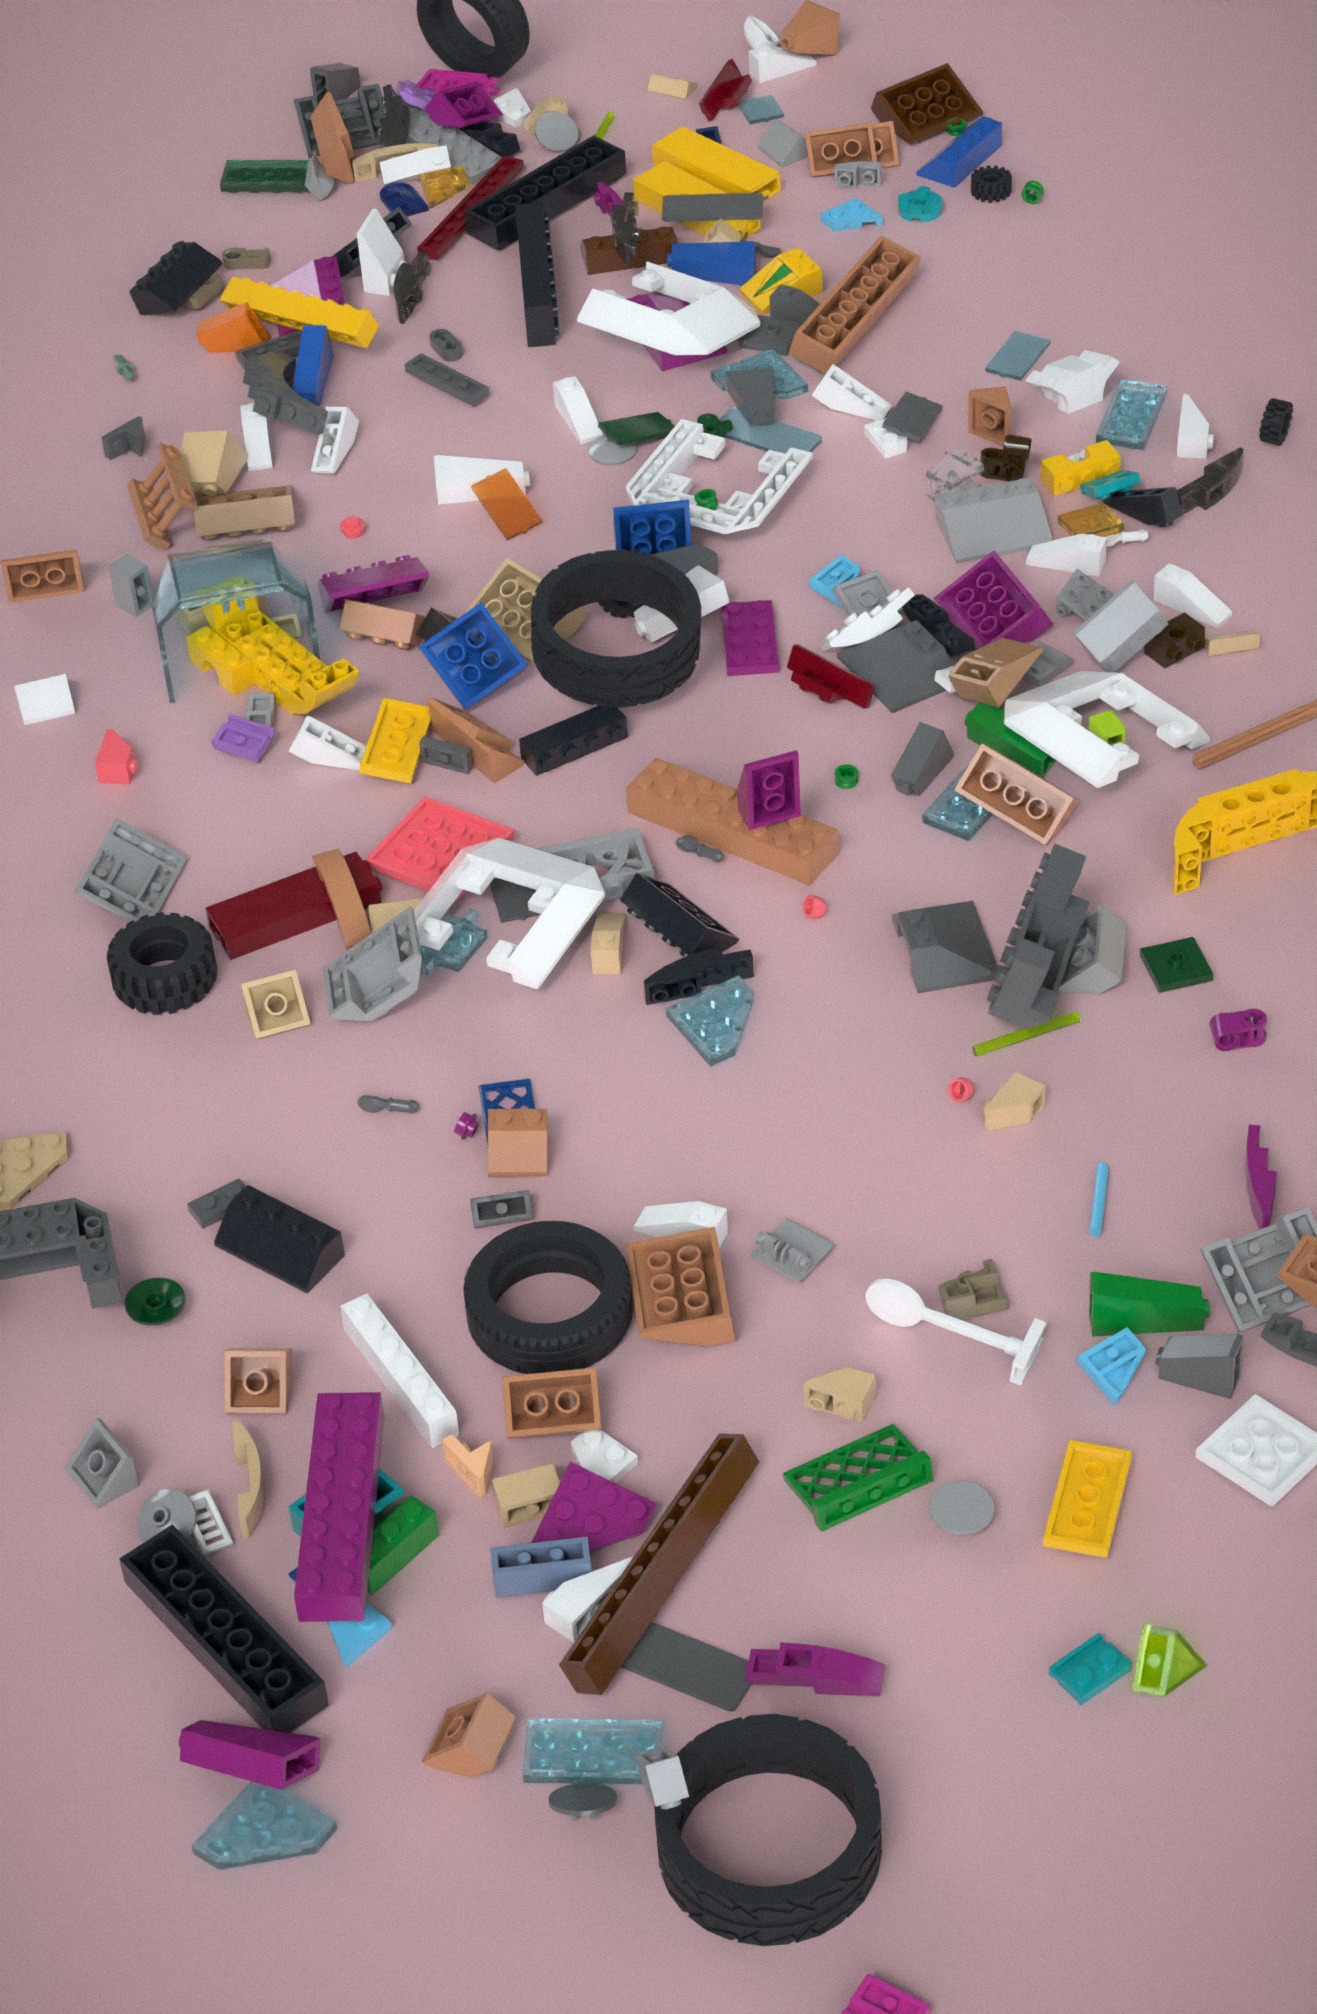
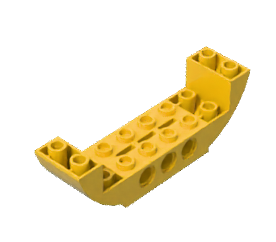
[198,574,359,716]
[1172,768,1317,895]

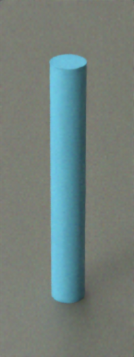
[1089,1163,1109,1237]

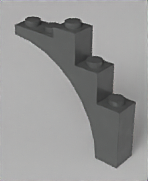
[243,350,328,435]

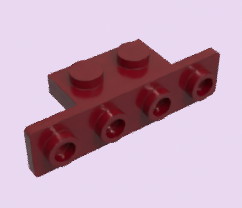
[699,59,752,121]
[787,644,875,709]

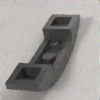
[1261,1312,1317,1367]

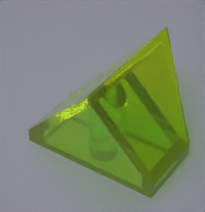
[1132,1623,1208,1697]

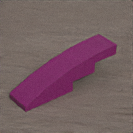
[1245,1124,1277,1229]

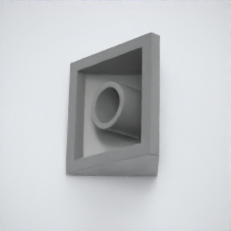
[758,118,808,167]
[65,1418,139,1508]

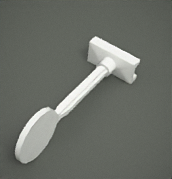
[865,1278,1046,1386]

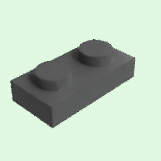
[419,736,473,775]
[187,1178,246,1229]

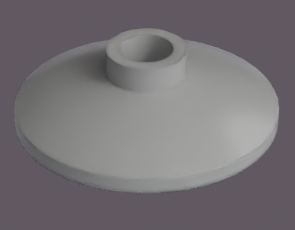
[589,435,637,465]
[137,1489,196,1543]

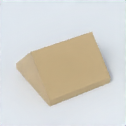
[241,969,311,1039]

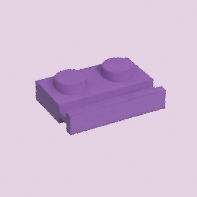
[211,714,277,762]

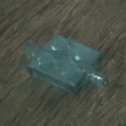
[420,908,488,976]

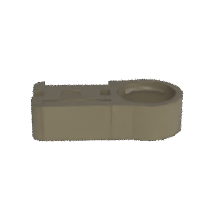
[222,247,270,270]
[184,274,225,309]

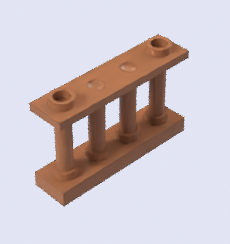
[127,442,198,551]

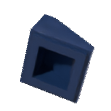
[696,126,722,145]

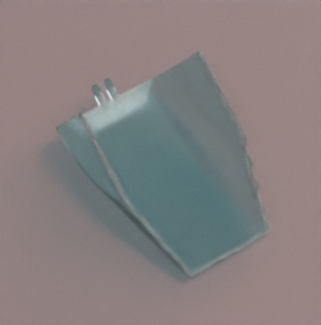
[151,537,320,703]

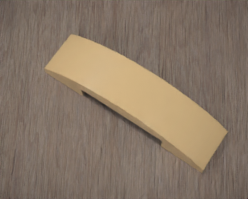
[352,143,439,182]
[232,1420,265,1539]

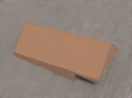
[310,92,355,184]
[805,121,900,177]
[428,697,525,783]

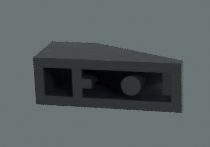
[1103,487,1182,528]

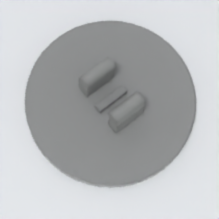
[535,112,578,152]
[929,1481,994,1535]

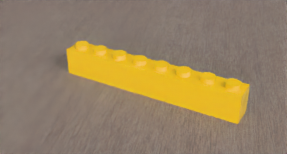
[219,277,380,349]

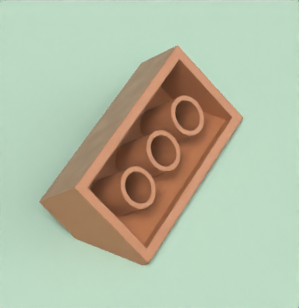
[954,743,1080,846]

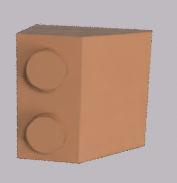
[488,1109,547,1177]
[224,1348,292,1413]
[422,1692,516,1778]

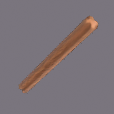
[1192,699,1317,769]

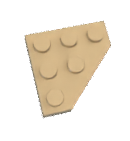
[0,1131,68,1211]

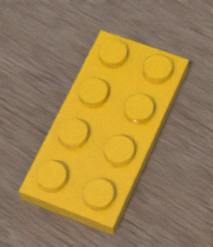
[359,698,431,784]
[1043,1440,1132,1558]

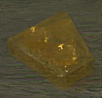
[420,166,468,209]

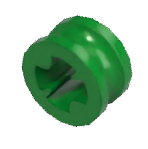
[946,118,966,136]
[1021,180,1044,204]
[694,489,719,510]
[834,764,859,789]

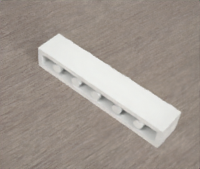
[340,1293,459,1448]

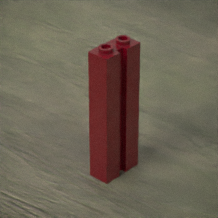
[205,851,383,960]

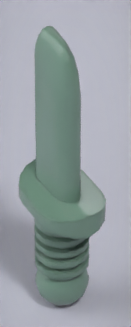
[113,355,134,380]

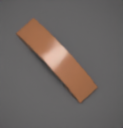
[312,848,371,950]

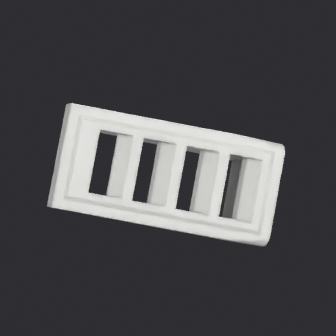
[189,1489,233,1556]

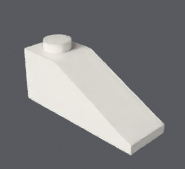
[749,45,817,83]
[380,146,451,185]
[812,364,892,420]
[553,376,603,444]
[1177,394,1214,459]
[240,403,273,471]
[311,407,359,474]
[1026,534,1107,577]
[1154,563,1232,629]
[289,715,366,770]
[633,1201,728,1248]
[542,1557,632,1642]

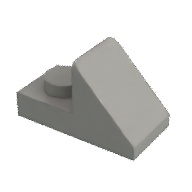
[1022,641,1074,687]

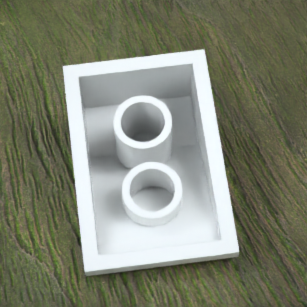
[357,209,407,296]

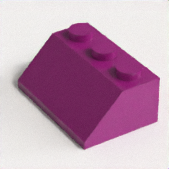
[424,82,503,127]

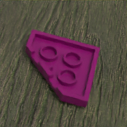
[531,1461,657,1553]

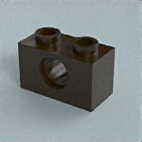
[1144,612,1205,668]

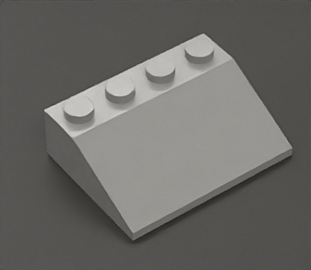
[935,478,1053,564]

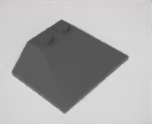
[294,83,394,158]
[837,620,952,713]
[892,901,998,993]

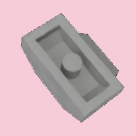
[305,151,335,201]

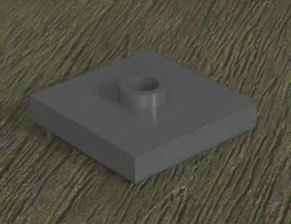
[742,315,802,355]

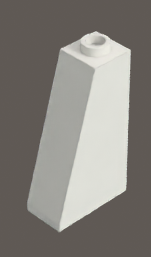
[434,455,530,505]
[634,565,730,642]

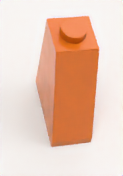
[196,302,271,353]

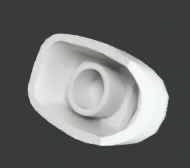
[744,15,781,49]

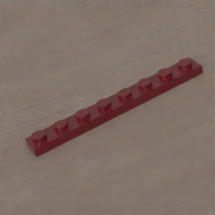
[417,156,524,260]

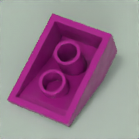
[737,750,801,830]

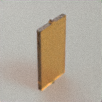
[471,468,542,541]

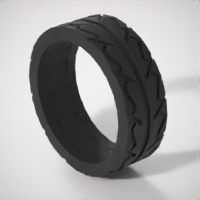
[531,550,702,708]
[654,1714,882,1946]

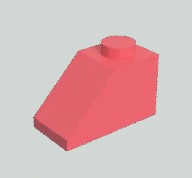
[95,729,138,784]

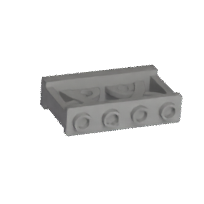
[535,828,655,901]

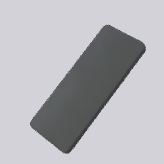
[662,193,763,222]
[621,1622,751,1712]

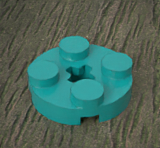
[898,186,943,222]

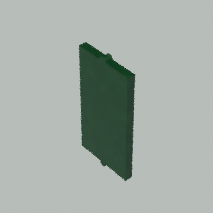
[598,412,675,445]

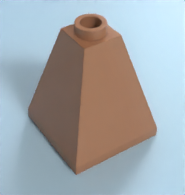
[781,0,840,55]

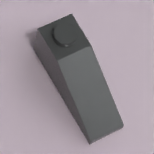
[770,284,820,324]

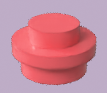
[340,516,365,539]

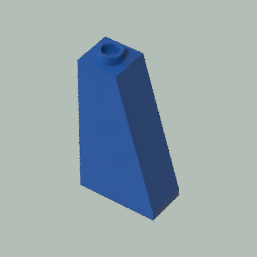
[667,241,755,286]
[292,325,334,406]

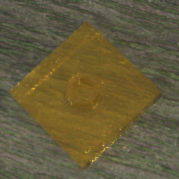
[1057,503,1125,537]

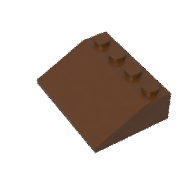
[870,63,983,144]

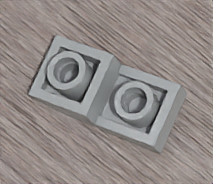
[834,161,883,189]

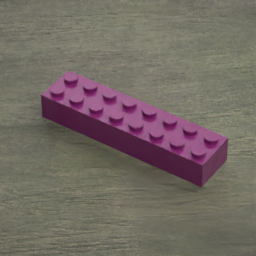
[294,1392,385,1622]

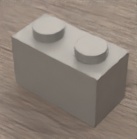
[108,554,154,617]

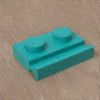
[1080,470,1141,500]
[1049,1633,1132,1705]

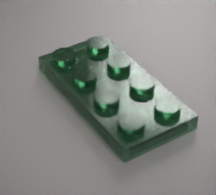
[220,160,309,193]

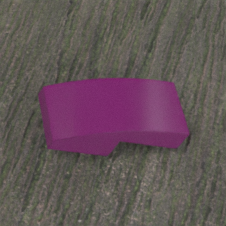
[594,182,625,224]

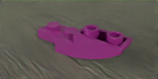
[745,1642,885,1696]

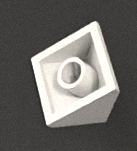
[14,674,75,725]

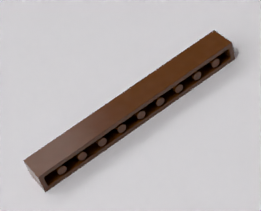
[559,1433,759,1695]

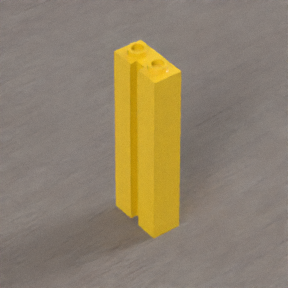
[652,126,781,199]
[632,161,761,239]

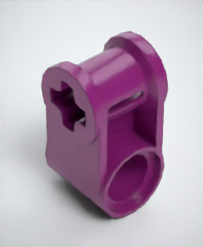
[1209,1009,1267,1051]

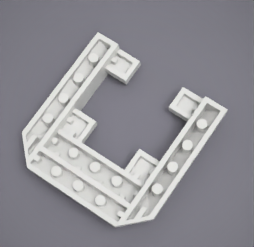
[577,261,761,355]
[625,419,813,534]
[1004,671,1211,788]
[414,838,605,990]

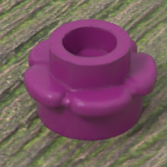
[454,1112,479,1140]

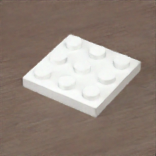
[1195,1394,1317,1507]

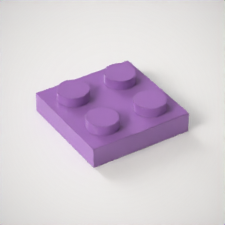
[396,80,437,110]

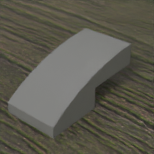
[245,693,276,727]

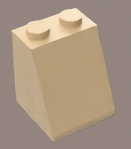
[180,430,248,496]

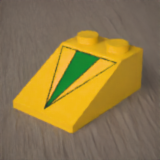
[739,248,823,314]

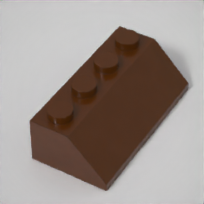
[580,226,677,275]

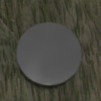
[549,1783,617,1821]

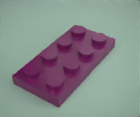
[721,600,779,676]

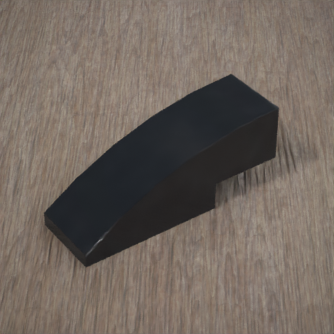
[459,122,520,157]

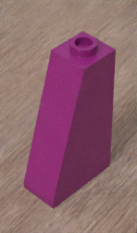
[179,1720,320,1790]

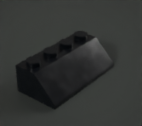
[129,241,223,315]
[620,873,739,957]
[214,1185,345,1294]

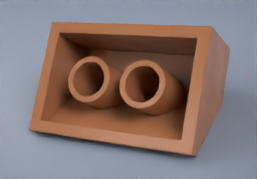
[1,549,84,603]
[339,600,433,650]
[502,1368,602,1439]

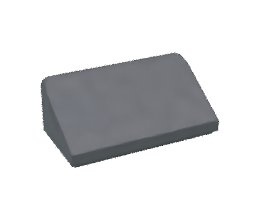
[470,1190,533,1228]

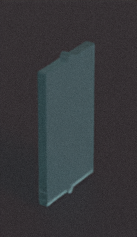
[985,331,1050,381]

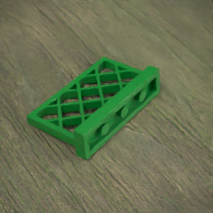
[783,1424,933,1532]

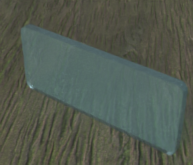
[719,407,822,454]

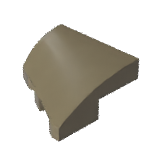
[938,1259,1008,1319]

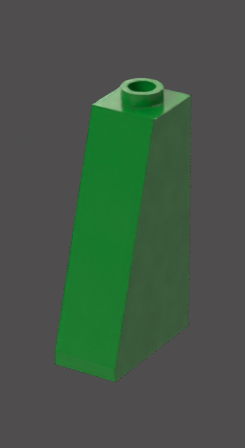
[965,702,1057,778]
[1089,1272,1210,1336]

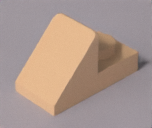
[442,1434,494,1498]

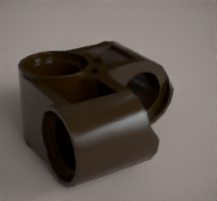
[979,434,1032,482]

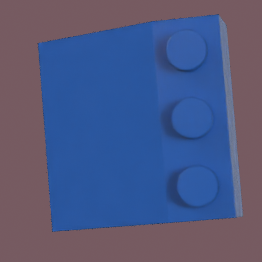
[613,499,692,555]
[418,602,528,710]

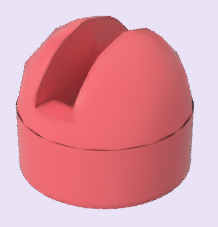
[803,895,827,918]
[948,1077,974,1102]

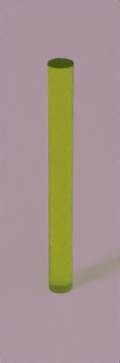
[972,1011,1081,1057]

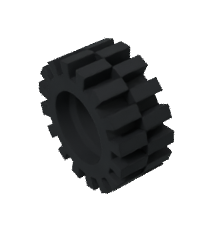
[971,165,1012,203]
[1259,398,1293,446]

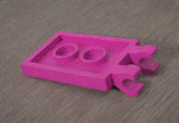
[417,69,500,96]

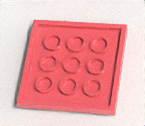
[365,796,515,902]

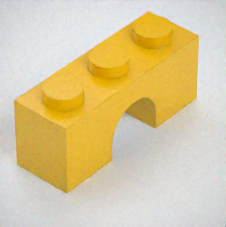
[1040,440,1121,496]
[186,626,255,696]

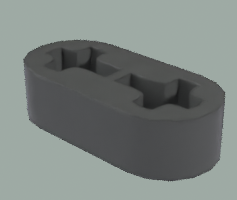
[429,329,463,362]

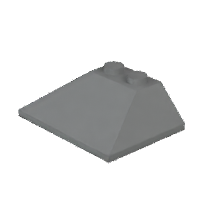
[74,818,188,922]
[323,906,422,1021]
[1200,1207,1317,1333]

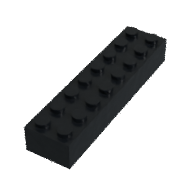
[465,135,627,250]
[515,202,560,347]
[119,1524,329,1733]

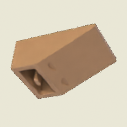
[948,637,1043,707]

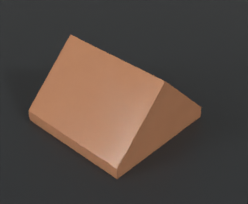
[969,386,1012,446]

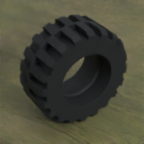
[107,912,217,1015]

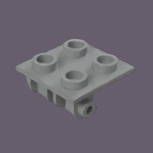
[1055,568,1114,620]
[750,1218,835,1283]

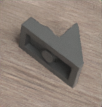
[101,416,145,460]

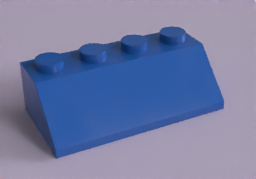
[917,117,1002,188]

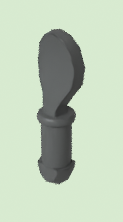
[741,239,781,257]
[676,835,724,862]
[357,1095,419,1114]

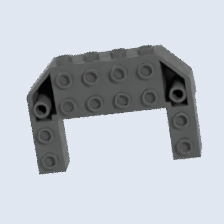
[986,844,1090,1029]
[0,1198,122,1309]

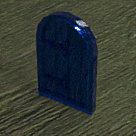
[379,182,429,217]

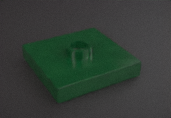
[1140,937,1213,993]

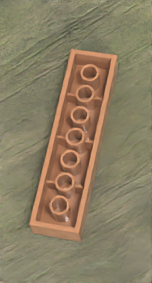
[789,235,921,374]
[626,758,839,886]

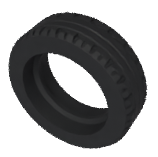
[416,0,530,78]
[463,1221,633,1374]

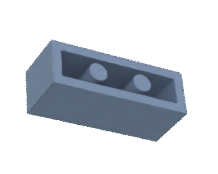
[490,1537,591,1597]

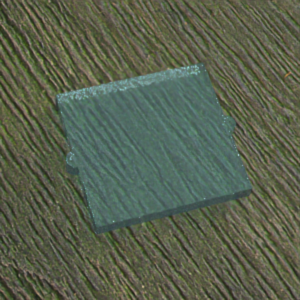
[738,95,784,125]

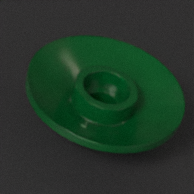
[125,1277,186,1325]

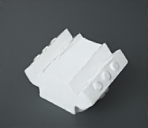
[1025,350,1120,414]

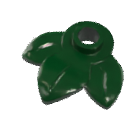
[697,413,733,437]

